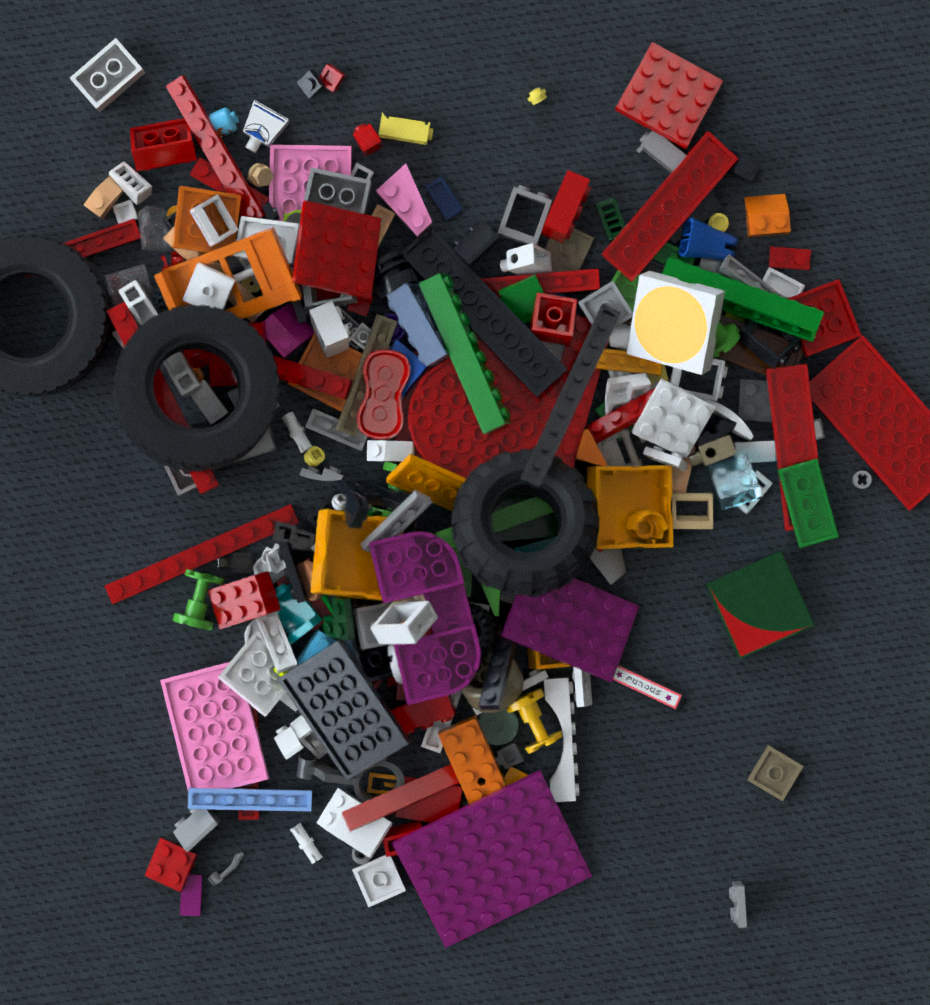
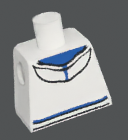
[243,100,289,153]

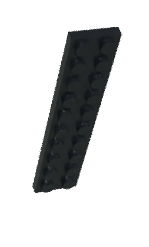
[402,227,568,399]

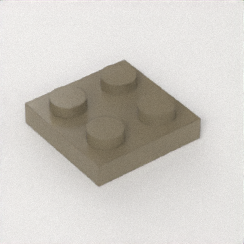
[747,745,804,801]

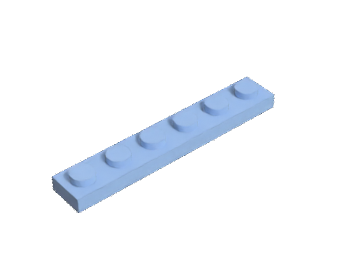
[188,788,312,811]

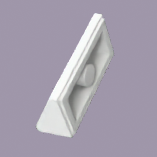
[734,441,776,463]

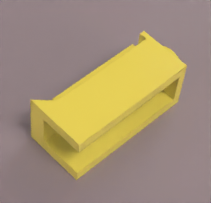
[379,113,434,145]

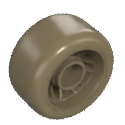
[461,651,524,713]

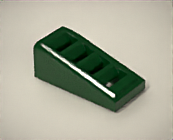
[595,197,625,242]

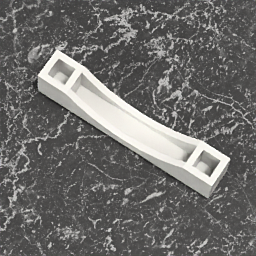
[118,280,203,398]
[544,677,579,802]

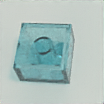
[708,453,761,510]

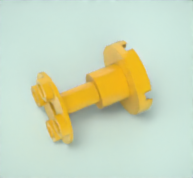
[506,688,563,754]

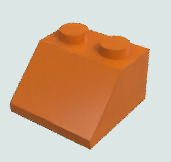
[744,194,791,238]

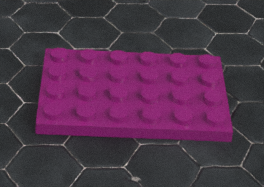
[501,578,639,682]

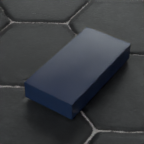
[425,176,464,221]

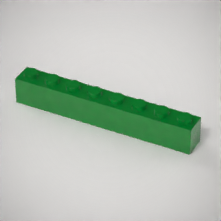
[662,257,824,342]
[419,273,511,434]

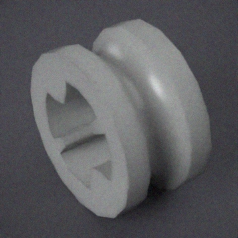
[852,471,872,489]

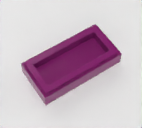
[180,874,203,916]

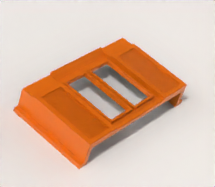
[154,227,302,319]

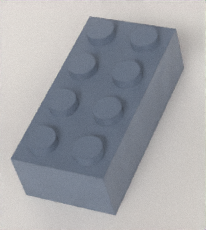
[387,283,450,367]

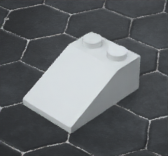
[317,788,393,858]

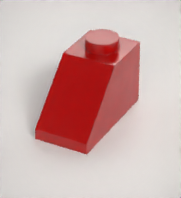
[352,123,383,157]

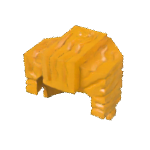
[625,510,668,539]

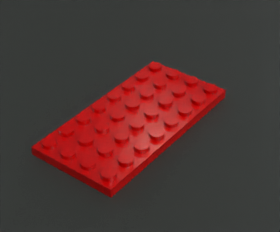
[809,335,930,511]

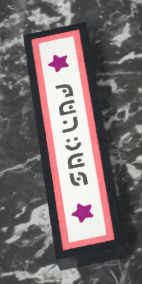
[612,663,685,713]

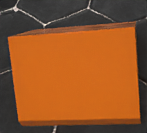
[575,429,607,466]

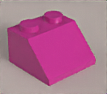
[263,302,314,359]

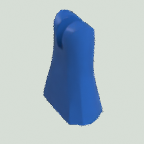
[678,217,738,260]

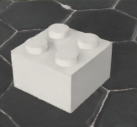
[309,301,351,358]

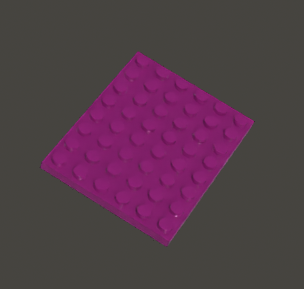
[392,770,592,948]

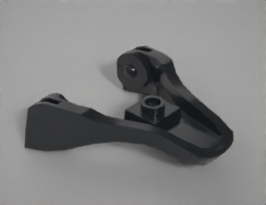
[338,480,427,531]

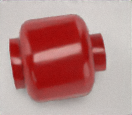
[182,349,210,368]

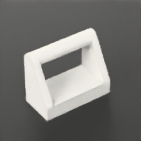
[189,194,239,246]

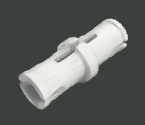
[282,411,313,453]
[290,823,323,864]

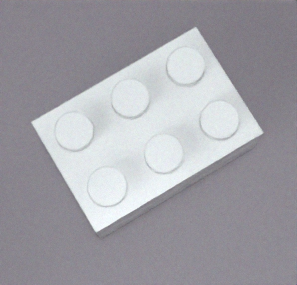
[70,38,145,113]

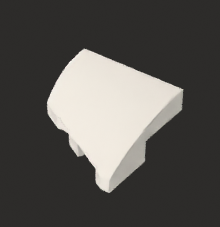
[605,372,651,415]
[253,544,286,584]

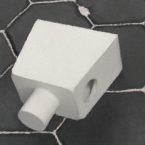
[500,243,552,275]

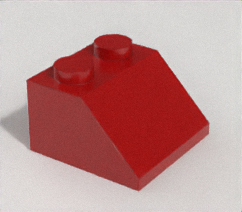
[530,292,577,346]

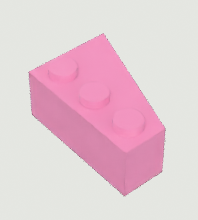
[376,164,433,238]

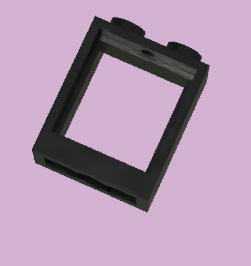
[739,320,803,370]

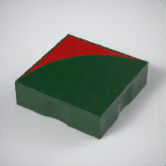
[704,551,814,659]

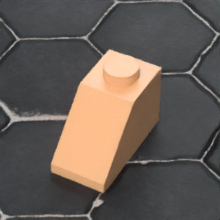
[84,176,124,220]

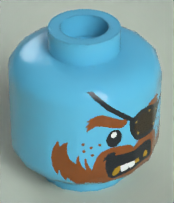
[209,108,239,138]

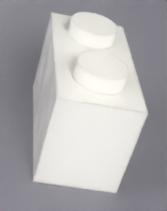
[190,380,230,426]

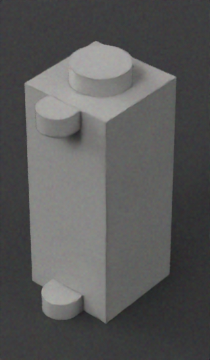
[636,131,686,172]

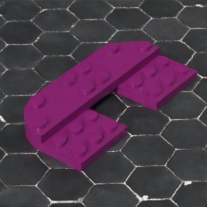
[369,532,480,705]

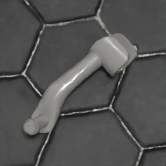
[208,852,244,886]

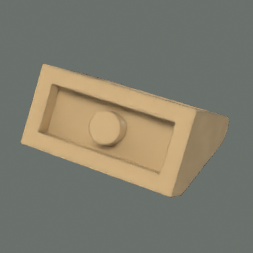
[671,493,713,529]

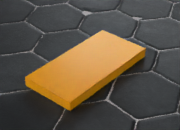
[386,454,466,511]

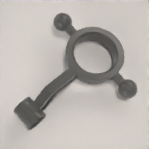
[296,754,405,803]

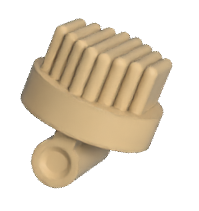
[247,163,274,187]

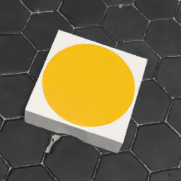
[626,271,725,375]

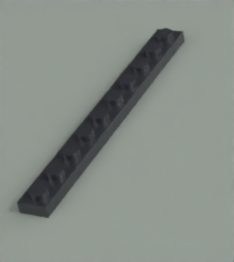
[520,305,620,490]

